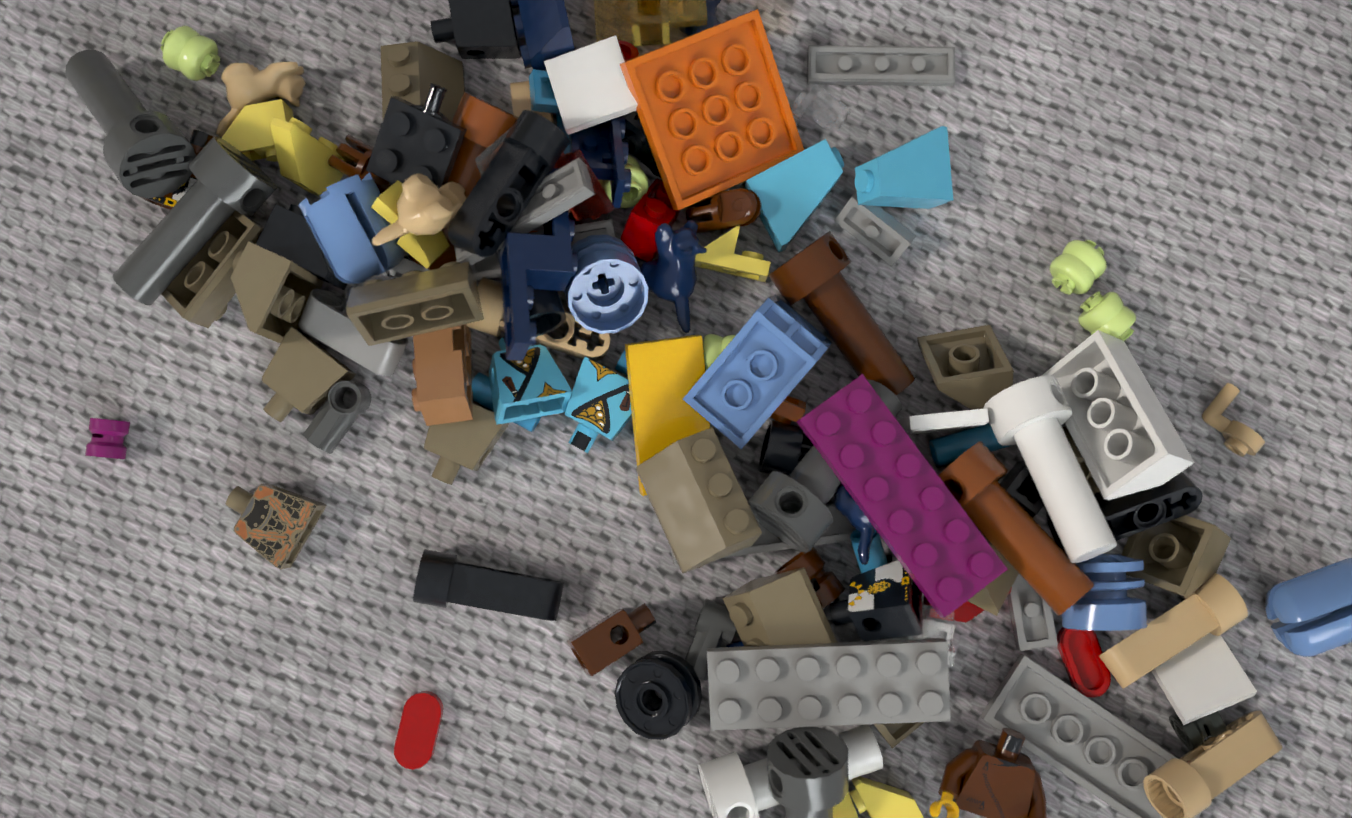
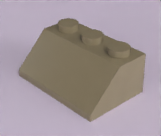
[381,41,465,122]
[161,211,263,328]
[231,241,324,344]
[346,262,484,346]
[636,427,762,574]
[723,567,838,647]

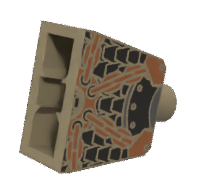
[226,484,327,569]

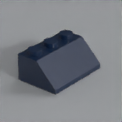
[511,0,575,71]

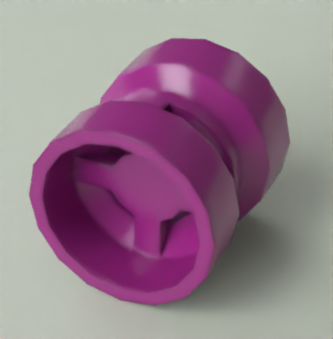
[85,418,130,459]

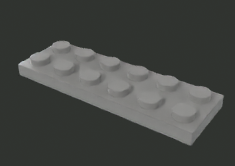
[707,638,951,731]
[980,654,1202,818]

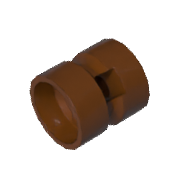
[773,546,845,609]

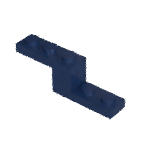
[500,168,578,361]

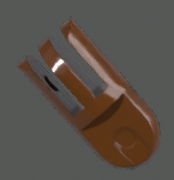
[328,134,391,194]
[686,188,762,234]

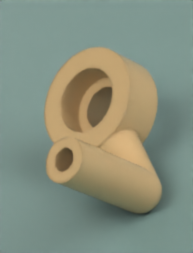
[1202,383,1265,457]

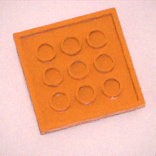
[620,9,804,210]

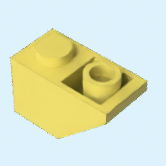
[222,99,294,162]
[270,117,346,197]
[849,776,924,818]

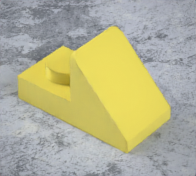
[695,225,771,282]

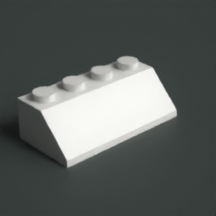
[1041,330,1195,500]

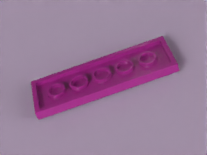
[797,374,1008,618]

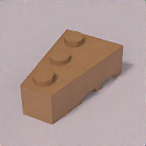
[412,324,473,426]

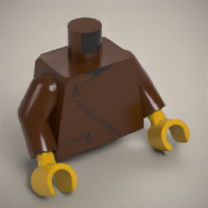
[929,728,1047,818]

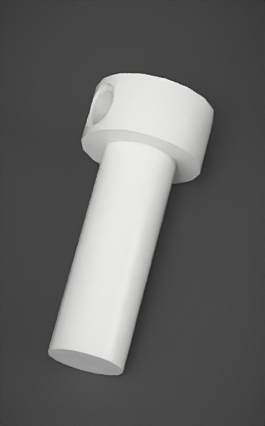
[983,375,1118,563]
[698,724,883,818]

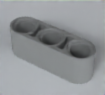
[298,289,408,376]

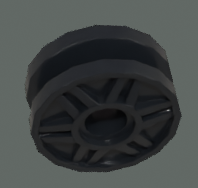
[614,651,702,740]

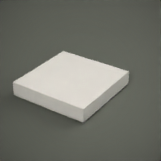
[544,35,638,135]
[898,408,989,435]
[1151,633,1257,725]

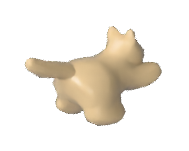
[216,62,305,137]
[372,173,467,246]

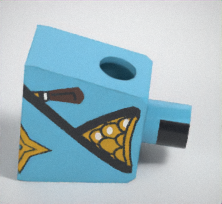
[489,336,572,425]
[565,357,632,453]

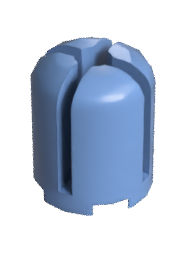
[299,172,406,284]
[1265,558,1352,657]

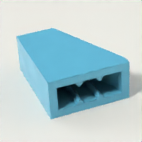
[855,126,953,209]
[744,139,844,253]

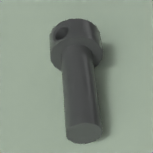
[65,50,196,198]
[112,136,277,306]
[748,380,902,553]
[767,727,849,818]

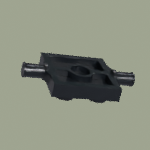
[366,83,467,189]

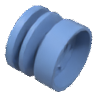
[564,235,648,334]
[1062,554,1148,631]

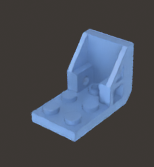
[683,295,832,449]

